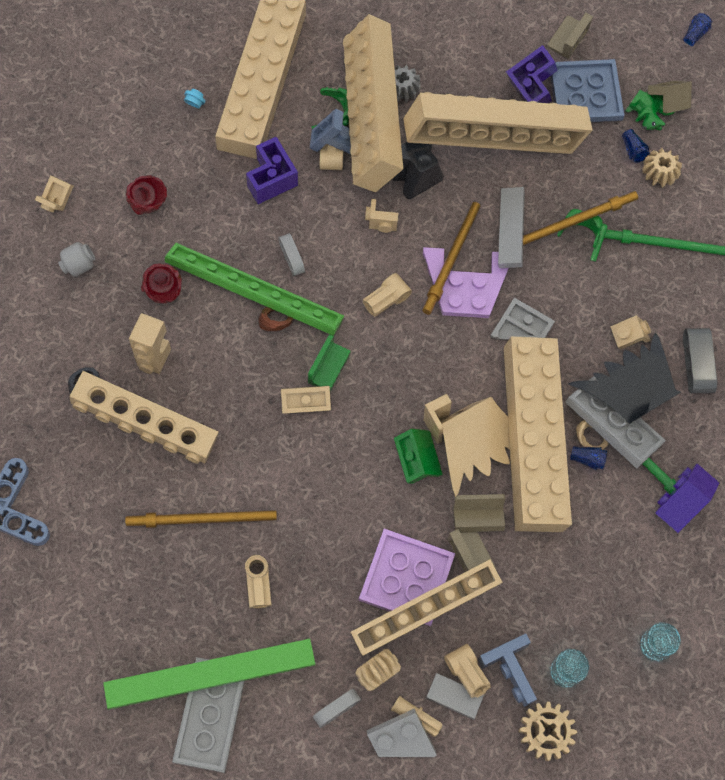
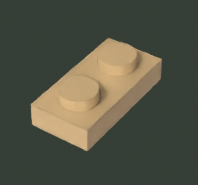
[281,386,331,413]

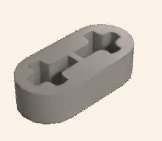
[278,233,305,276]
[313,689,361,728]

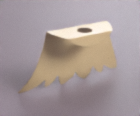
[440,397,510,496]

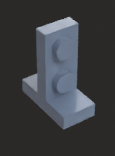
[310,109,351,154]
[478,634,537,707]

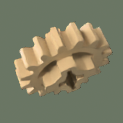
[519,702,577,761]

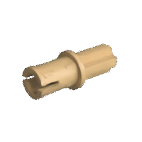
[391,696,442,737]

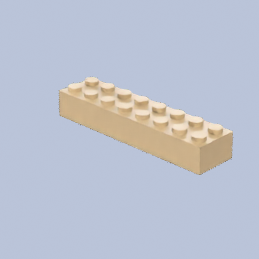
[215,0,306,159]
[343,14,403,192]
[403,92,592,154]
[504,336,572,532]

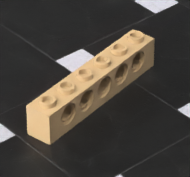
[70,371,218,464]
[351,560,503,656]

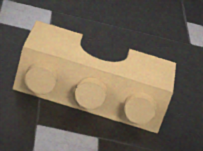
[129,313,171,374]

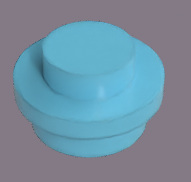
[184,89,206,109]

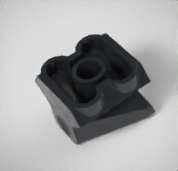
[393,142,444,199]

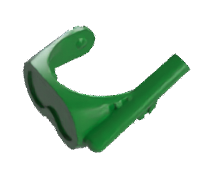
[311,87,349,129]
[557,209,608,262]

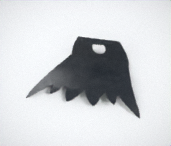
[568,333,681,424]

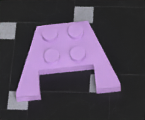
[423,247,508,318]

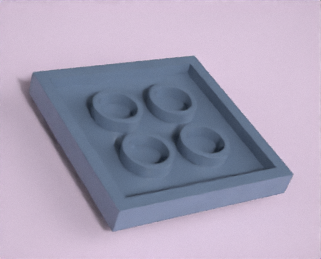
[551,59,624,122]

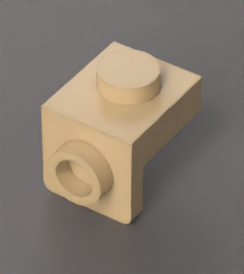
[35,175,74,212]
[365,199,398,233]
[611,315,651,349]

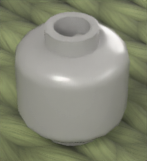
[58,242,95,277]

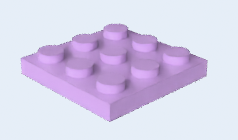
[359,529,455,626]

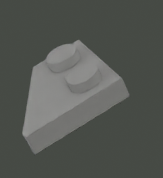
[491,298,555,340]
[367,708,437,757]

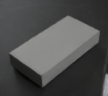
[426,673,484,720]

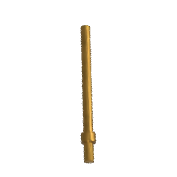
[523,191,639,245]
[422,202,481,315]
[125,510,277,528]

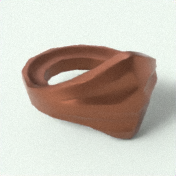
[258,307,293,331]

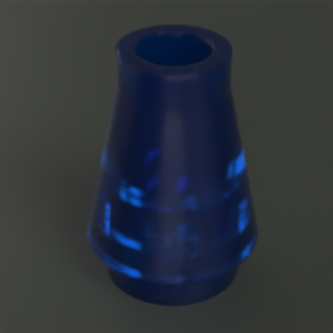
[683,13,712,46]
[622,129,650,163]
[570,446,608,471]

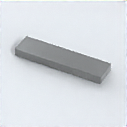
[498,187,525,268]

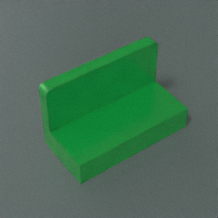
[308,334,351,392]
[394,429,443,484]

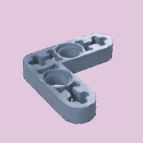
[0,458,50,546]

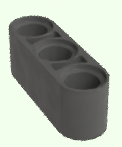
[683,328,717,394]

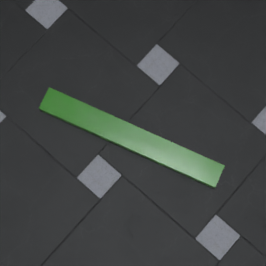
[165,243,344,336]
[103,639,315,710]

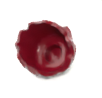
[126,175,167,215]
[141,263,182,304]

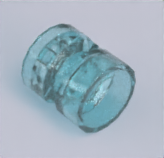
[639,623,681,662]
[550,649,589,688]

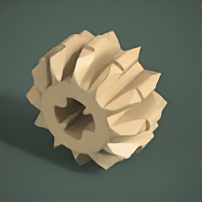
[642,148,682,188]
[356,649,401,691]

